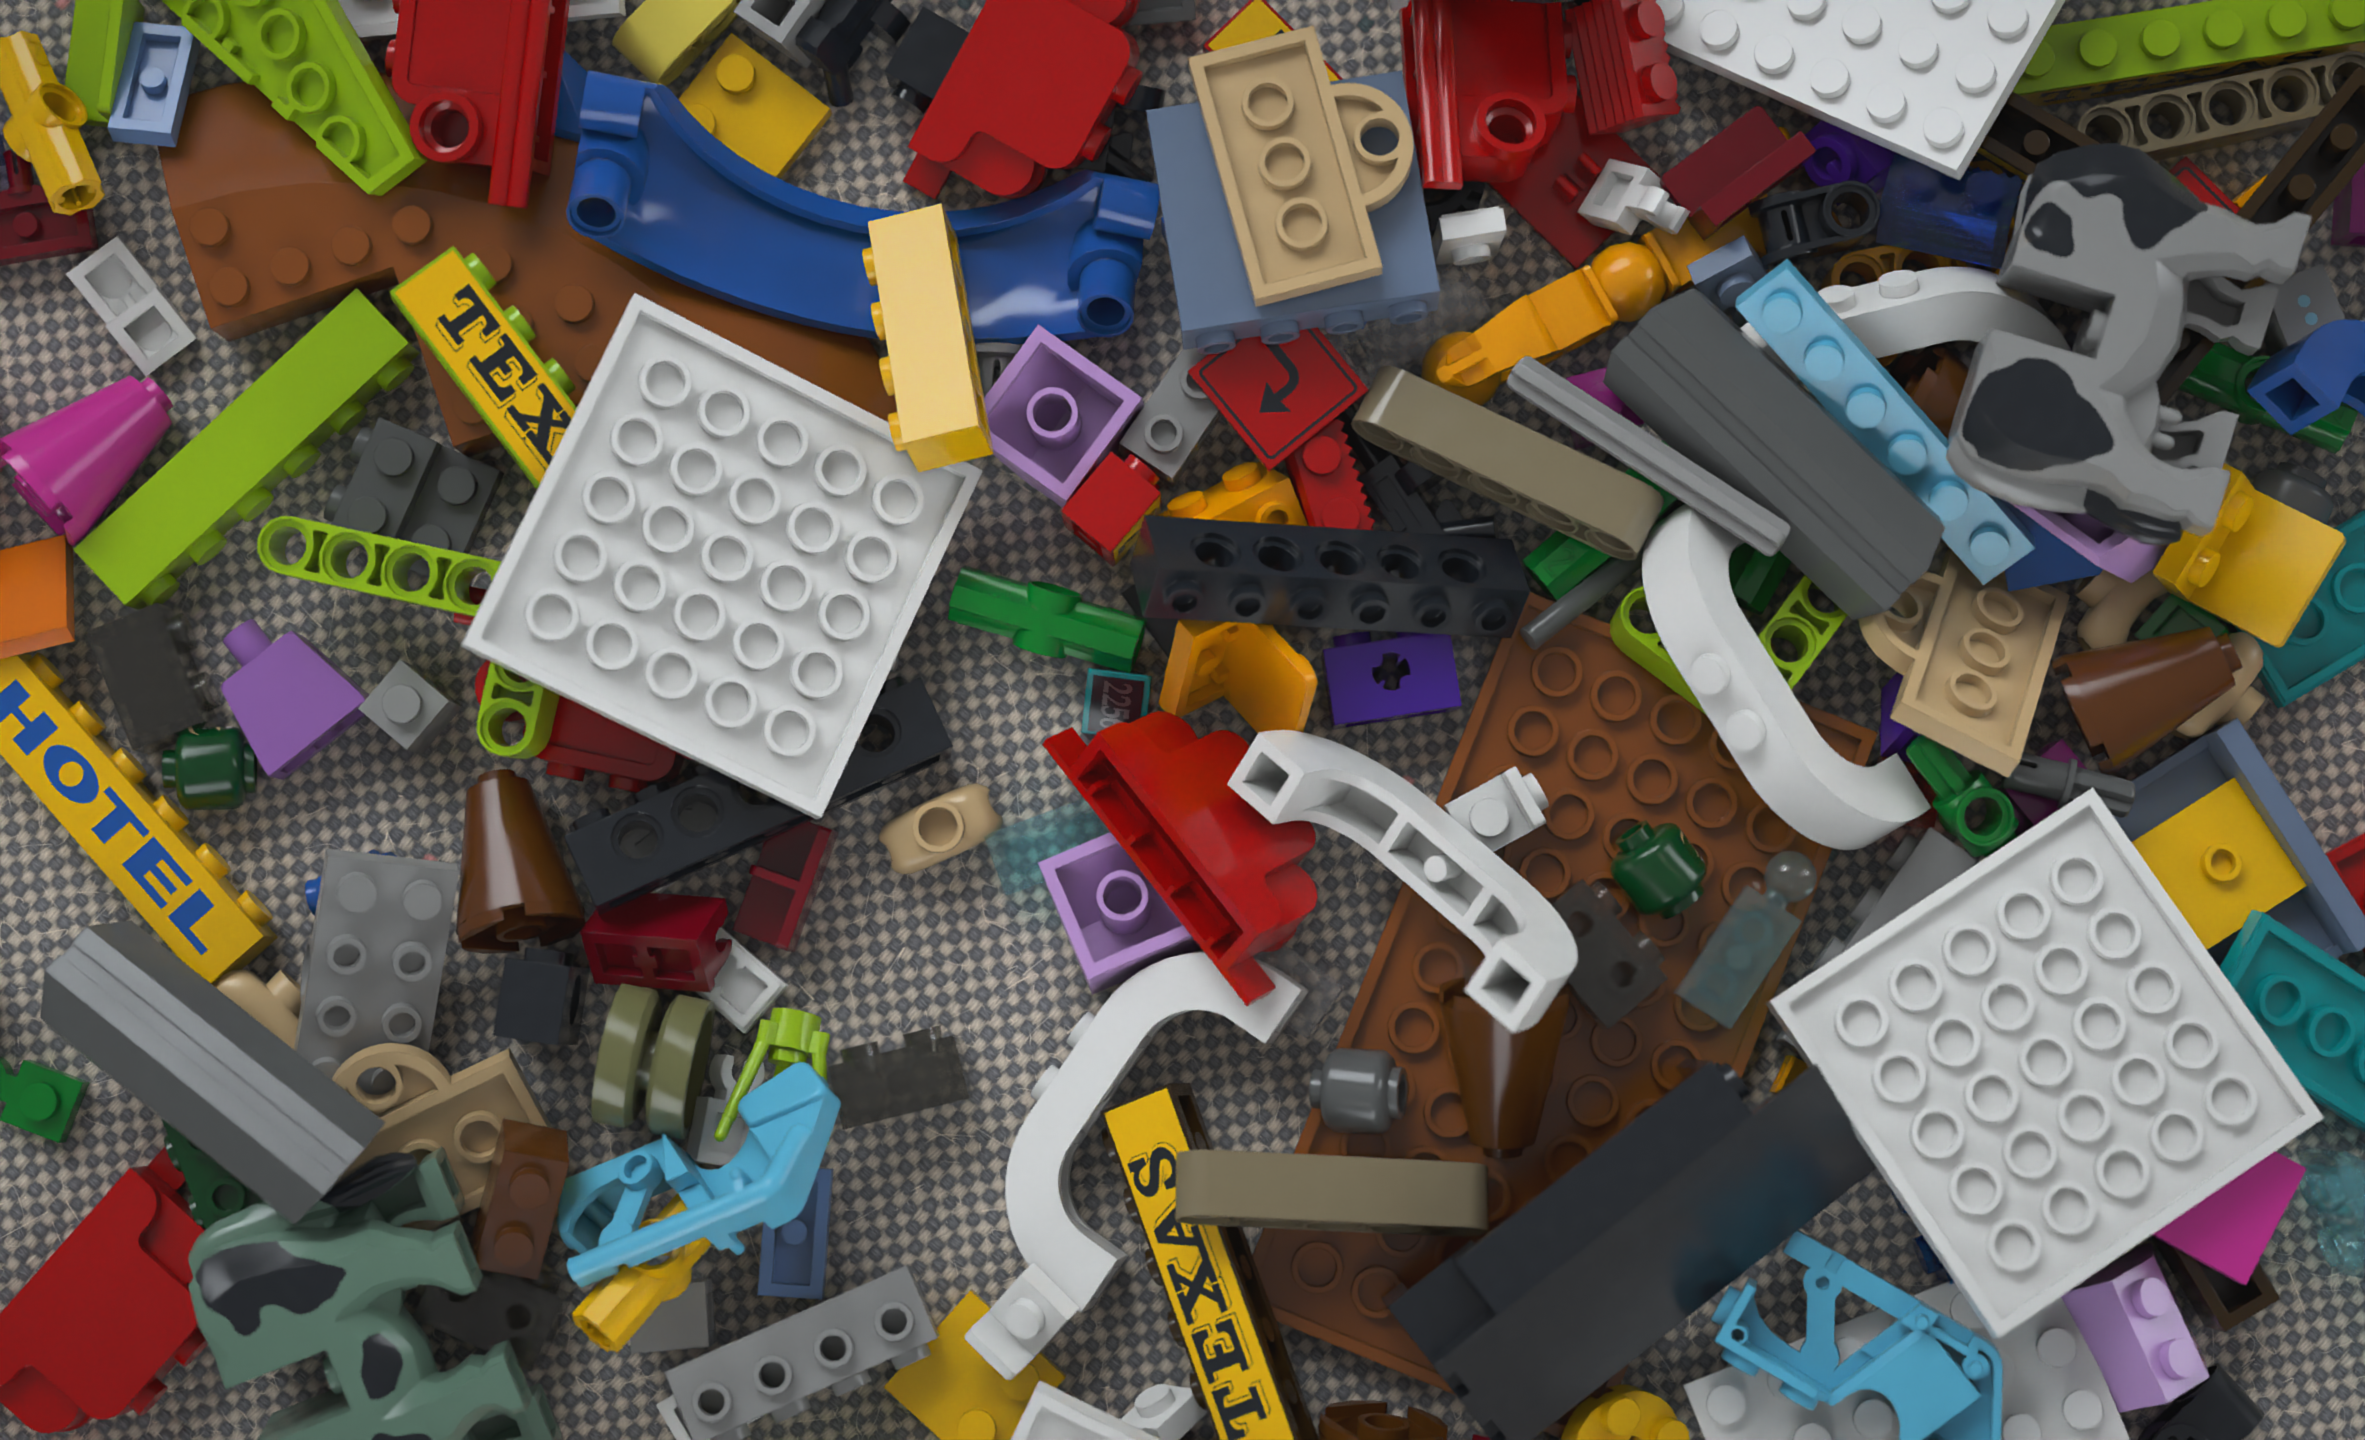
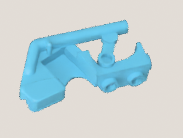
[557,1062,841,1288]
[1710,1230,2003,1440]

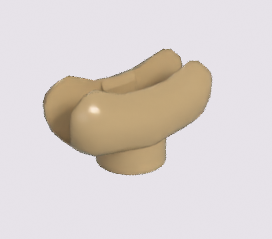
[2074,569,2168,651]
[2171,632,2266,739]
[879,783,1003,875]
[213,969,301,1050]

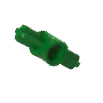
[1906,735,2019,858]

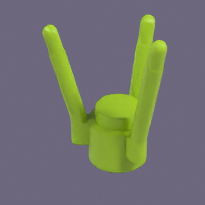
[714,1008,830,1145]

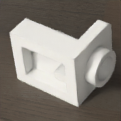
[1443,766,1549,852]
[965,1263,1080,1381]

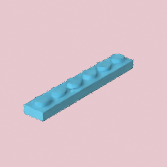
[1735,259,2036,585]

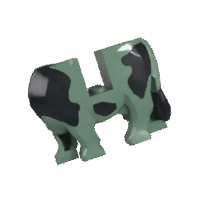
[188,1147,562,1440]

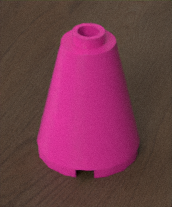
[0,375,173,546]

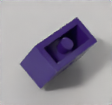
[1321,631,1462,730]

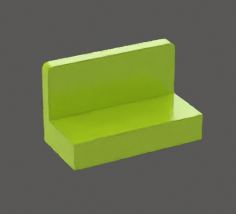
[65,0,145,127]

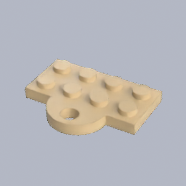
[1188,25,1414,307]
[1859,548,2070,778]
[331,1043,552,1231]

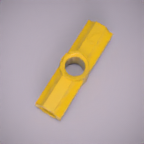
[0,31,105,216]
[572,1193,712,1353]

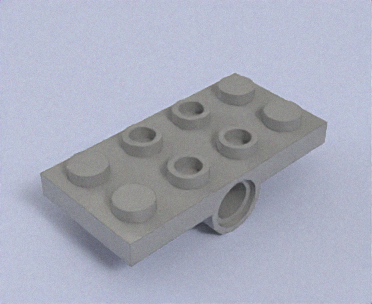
[294,848,459,1095]

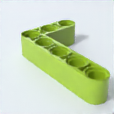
[257,516,560,759]
[1610,574,1848,715]

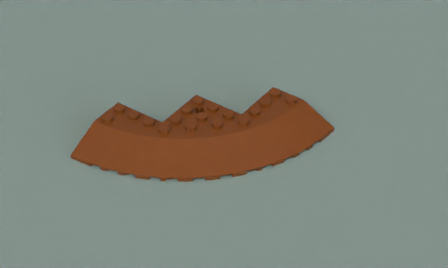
[158,72,897,457]

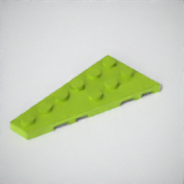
[161,0,428,196]

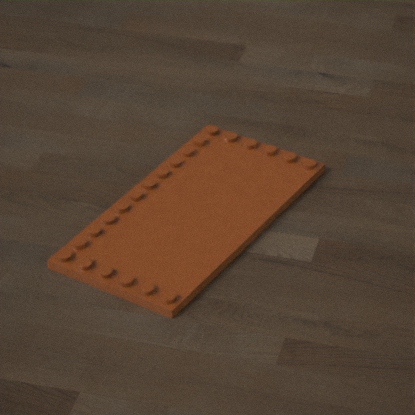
[1252,592,1878,1438]

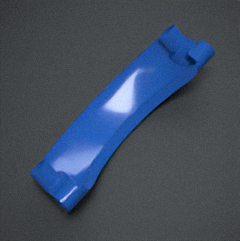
[566,70,1160,344]

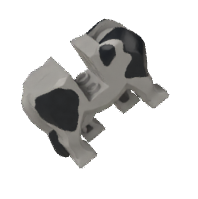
[1946,143,2311,546]

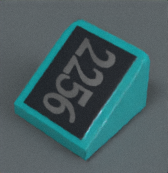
[1081,668,1152,735]

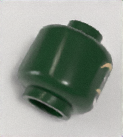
[162,727,258,810]
[1610,820,1707,919]

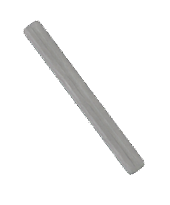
[1506,356,1791,556]

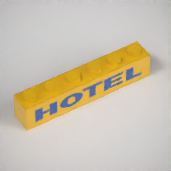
[0,652,278,985]

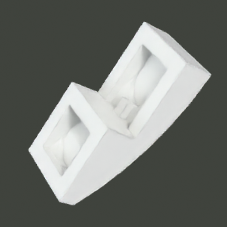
[66,235,197,376]

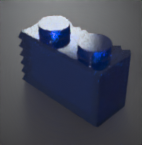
[1876,153,2022,269]

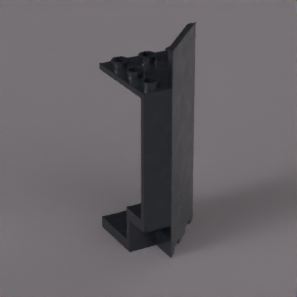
[1382,1059,1877,1440]

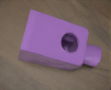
[220,619,369,780]

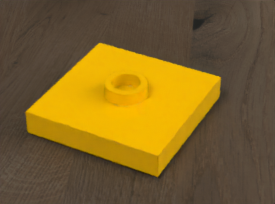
[2131,777,2307,950]

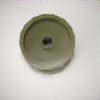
[591,983,715,1139]

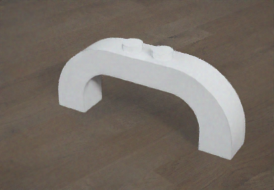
[1740,266,2072,382]
[1642,503,1931,850]
[1227,730,1578,1033]
[1005,952,1309,1313]

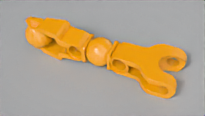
[1421,127,1844,406]

